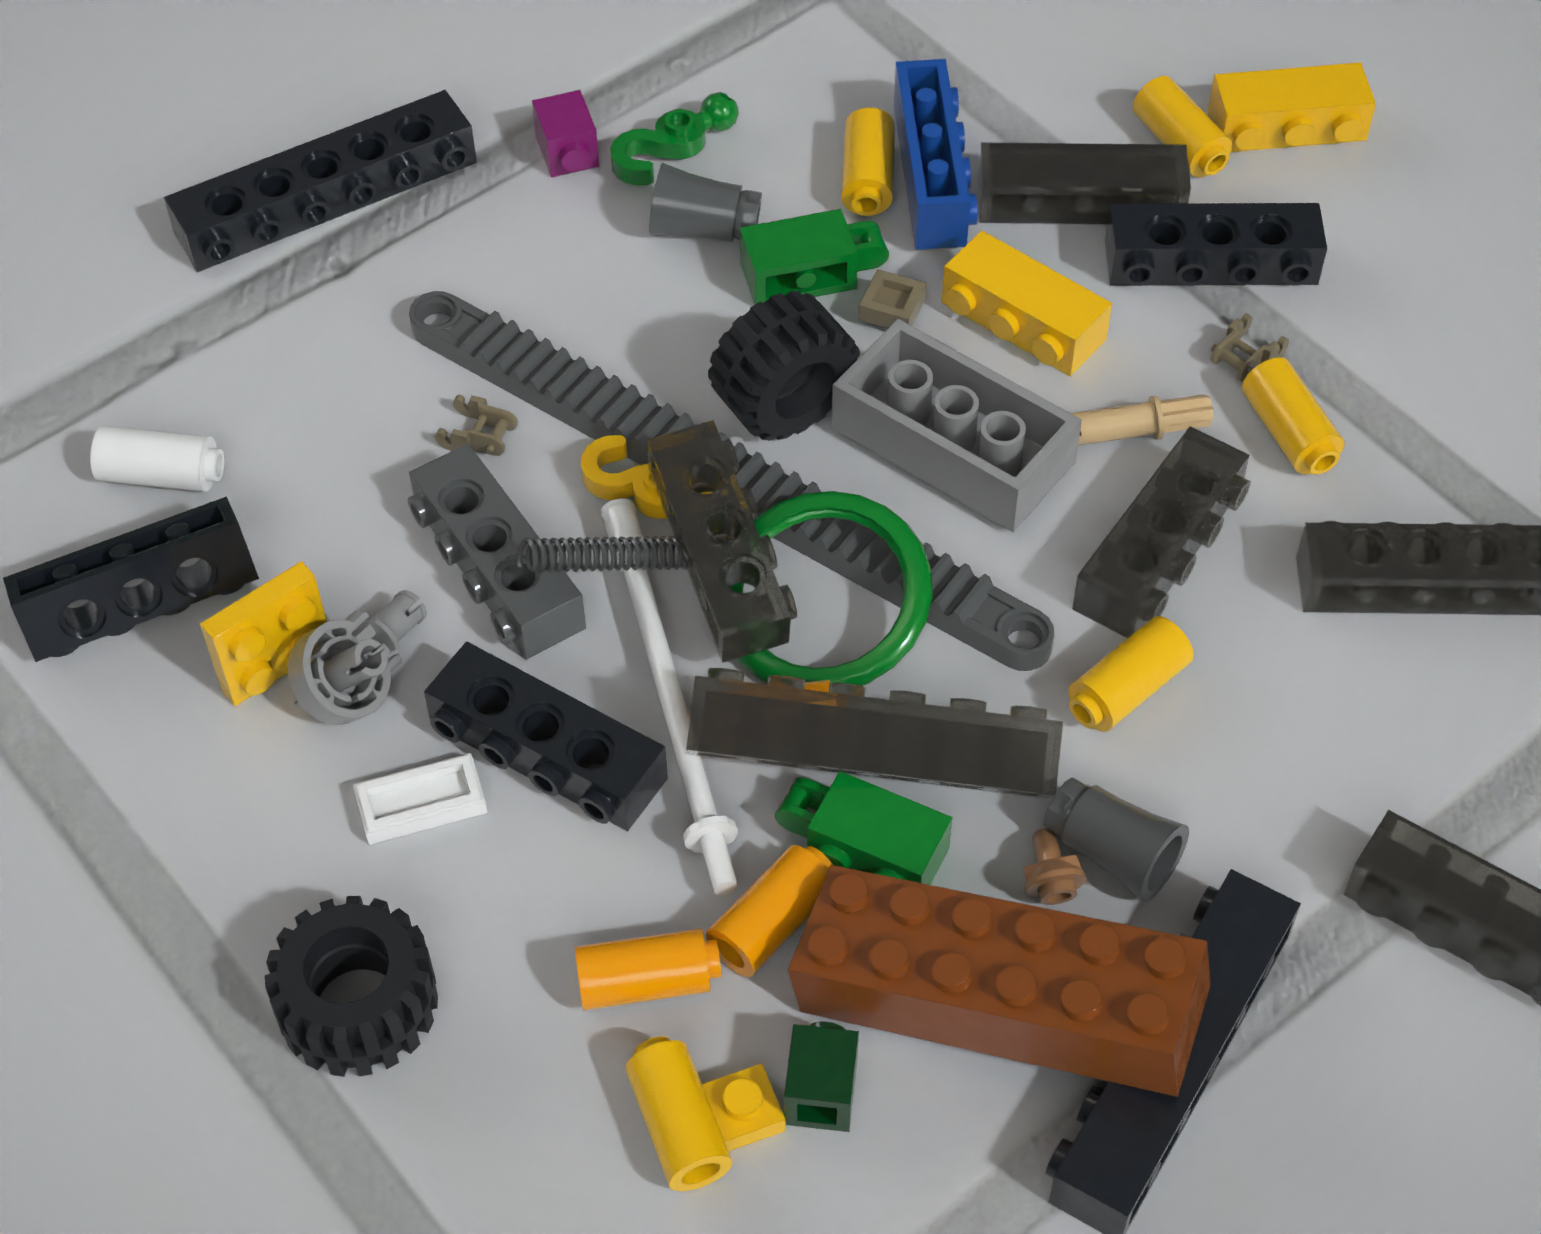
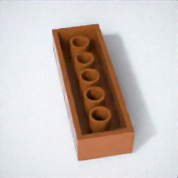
[788,865,1211,1097]

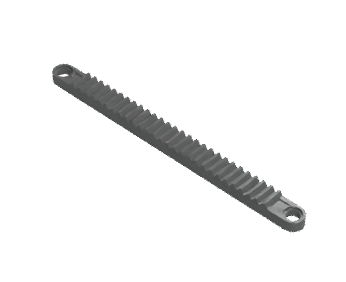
[409,291,1054,671]

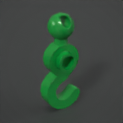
[610,92,739,186]

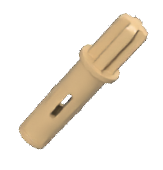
[1071,394,1214,446]

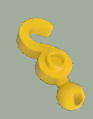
[581,435,731,535]

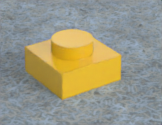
[702,1063,786,1151]

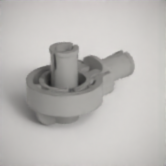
[288,590,427,725]

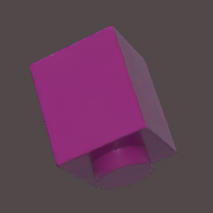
[532,90,599,177]

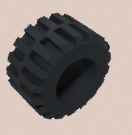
[708,291,860,441]
[264,896,438,1077]

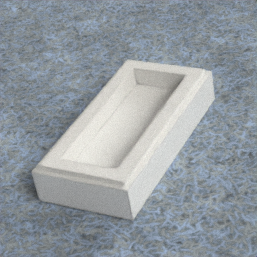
[353,753,488,845]

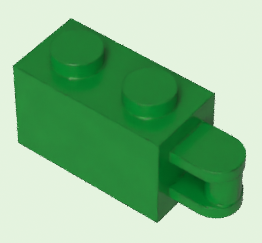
[740,209,889,305]
[775,771,953,885]

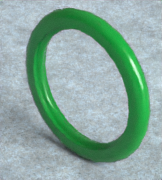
[715,491,933,692]

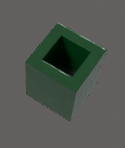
[784,1021,859,1132]

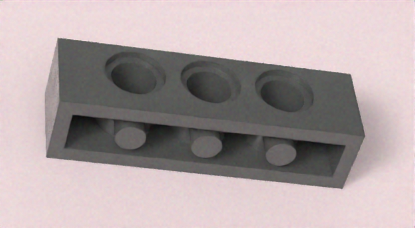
[407,443,586,660]

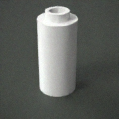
[90,425,225,492]

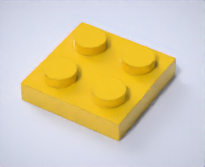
[200,561,327,706]

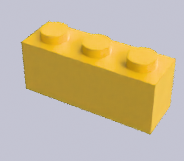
[1207,62,1376,152]
[941,230,1112,377]

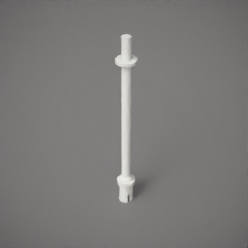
[600,498,738,896]

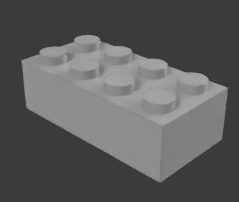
[832,319,1082,532]

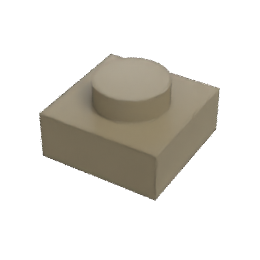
[858,269,927,328]

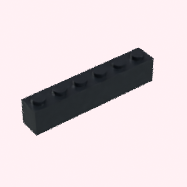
[1045,869,1301,1234]

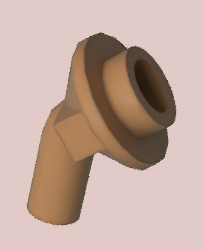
[1024,828,1087,905]

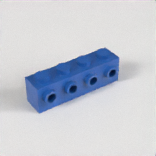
[894,59,978,250]

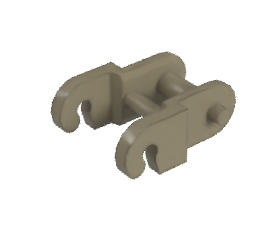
[1210,313,1289,382]
[435,394,518,456]

